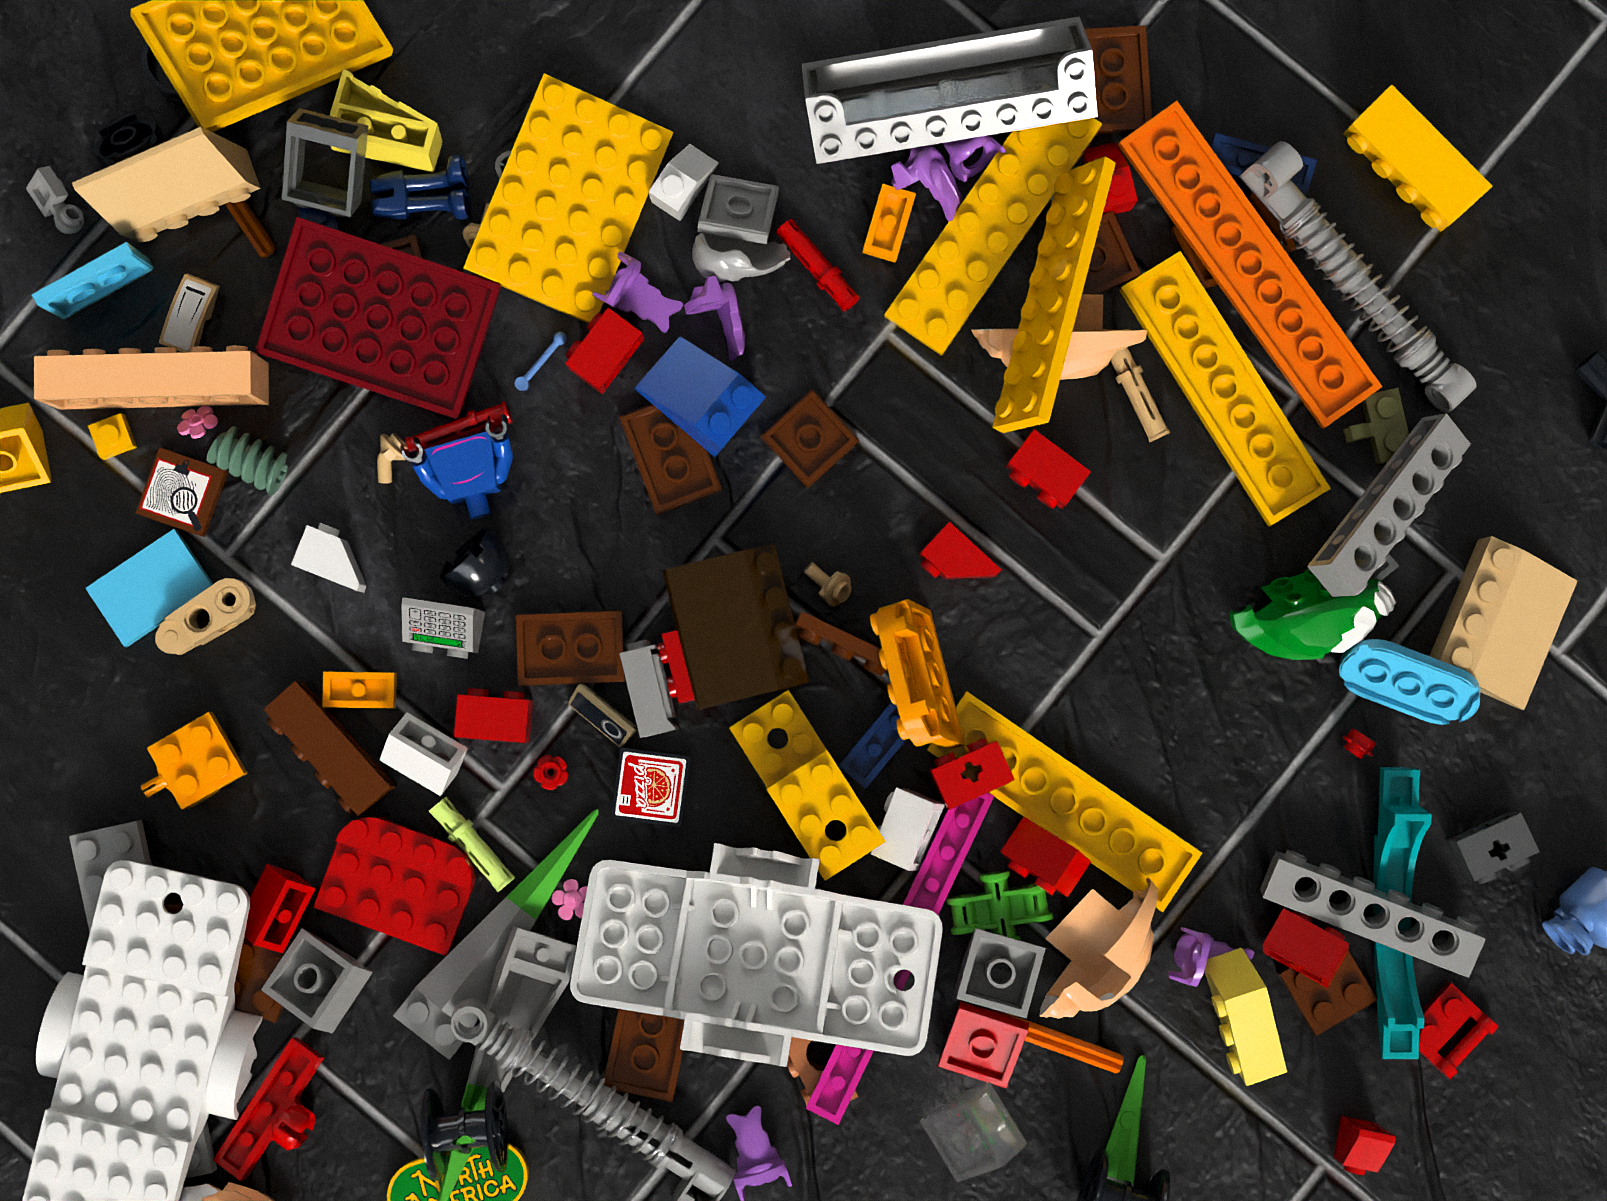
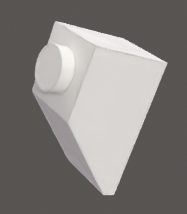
[649,144,719,221]
[291,523,367,593]

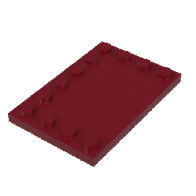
[255,217,502,419]

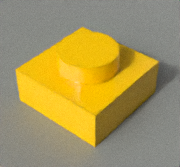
[88,413,137,460]

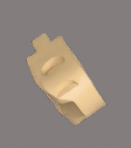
[155,578,256,655]

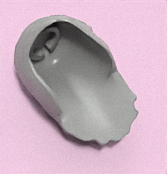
[692,233,790,282]

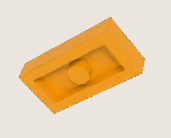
[862,184,916,263]
[322,672,397,708]

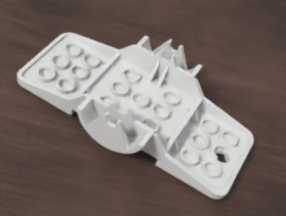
[570,843,943,1067]
[22,860,263,1201]

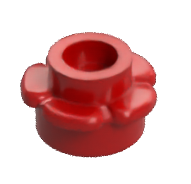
[1342,728,1376,759]
[533,755,568,790]

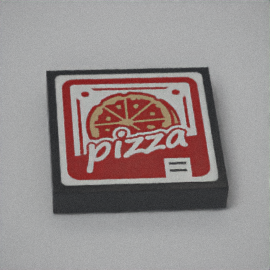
[611,747,691,827]

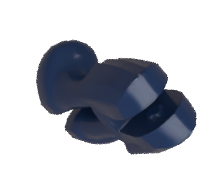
[370,154,471,220]

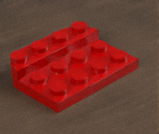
[313,816,476,956]

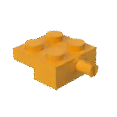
[141,712,247,810]

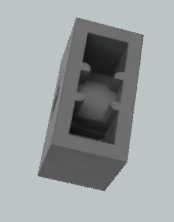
[1446,811,1539,884]

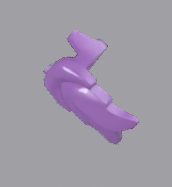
[943,135,1006,182]
[891,145,964,221]
[592,251,683,333]
[684,276,745,361]
[1168,927,1254,987]
[726,1105,792,1201]

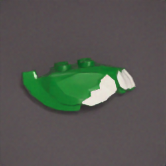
[1229,568,1396,660]

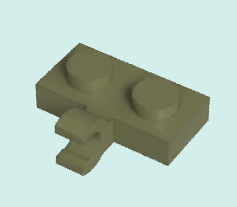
[1343,388,1409,465]

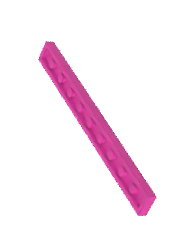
[806,793,994,1125]

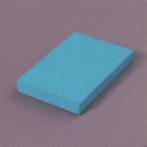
[32,242,154,319]
[85,529,213,647]

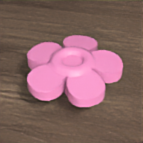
[177,406,218,439]
[552,879,587,920]

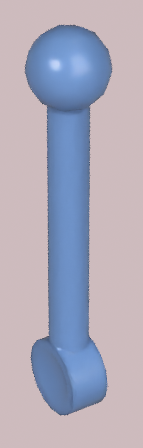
[515,331,567,391]

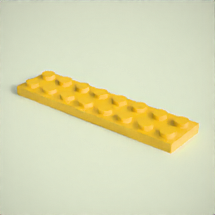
[884,85,1102,356]
[992,156,1116,433]
[1119,251,1331,527]
[926,691,1202,912]

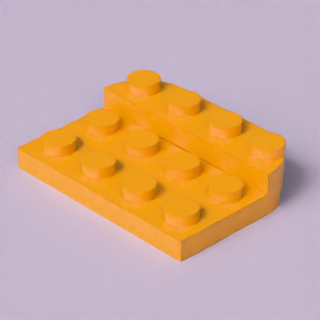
[870,599,965,749]

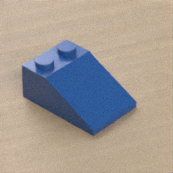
[634,336,766,457]

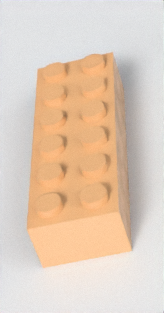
[34,345,269,410]

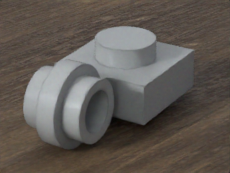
[26,166,84,234]

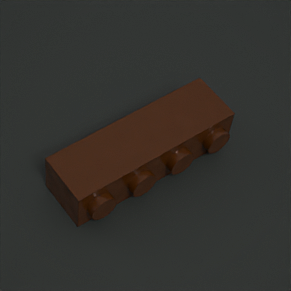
[263,681,397,816]

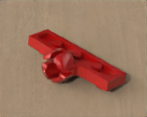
[213,1037,325,1181]

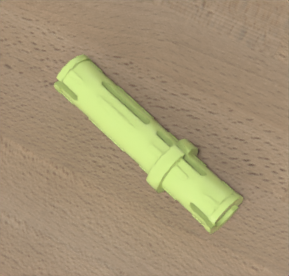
[429,796,516,892]

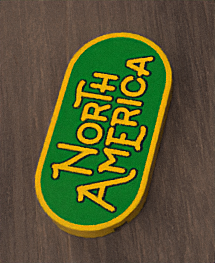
[387,1143,529,1201]

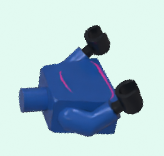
[400,414,513,519]

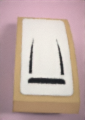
[159,273,220,352]

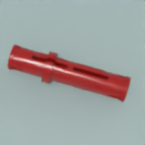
[776,218,860,312]
[405,401,513,454]

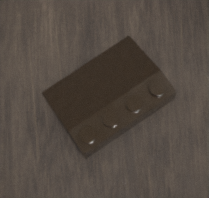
[663,544,809,710]

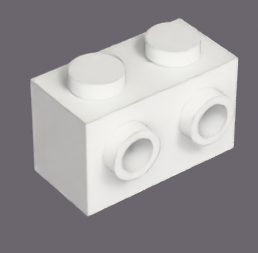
[380,713,468,796]
[871,787,945,871]

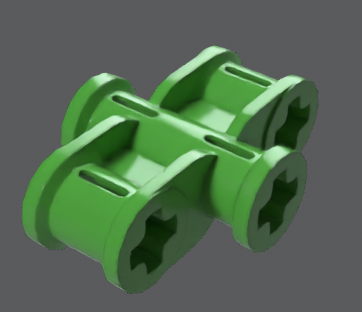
[946,870,1053,940]

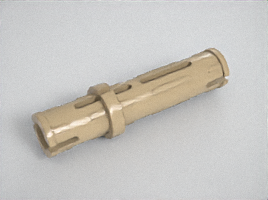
[1110,347,1170,442]

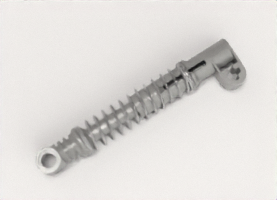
[1239,141,1476,413]
[451,998,736,1201]

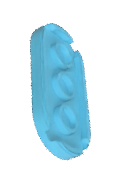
[1339,639,1480,725]

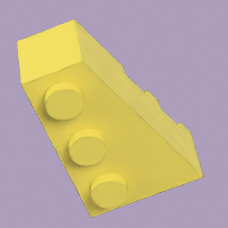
[329,68,443,173]
[1204,947,1287,1086]

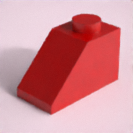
[1082,142,1138,215]
[919,522,1002,579]
[1333,1115,1396,1175]

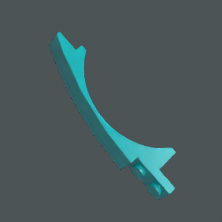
[1373,767,1432,1059]

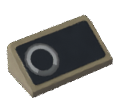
[568,683,637,747]

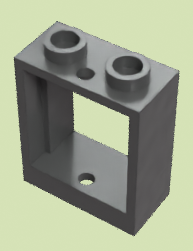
[282,108,368,217]

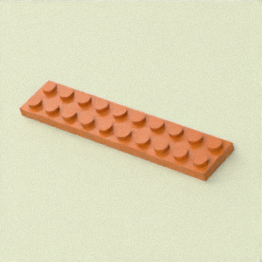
[1118,101,1383,429]

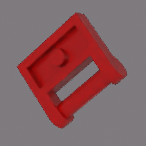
[1419,981,1499,1080]

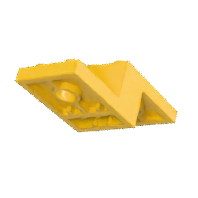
[729,690,886,881]

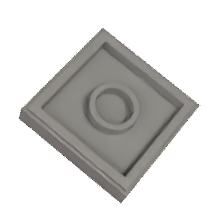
[697,174,779,244]

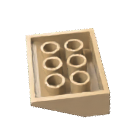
[72,127,261,242]
[1430,536,1577,710]

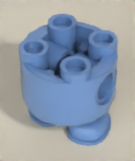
[1542,867,1607,956]

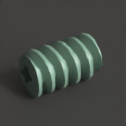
[207,426,288,496]

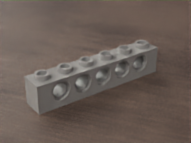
[1307,413,1471,597]
[1260,850,1486,978]

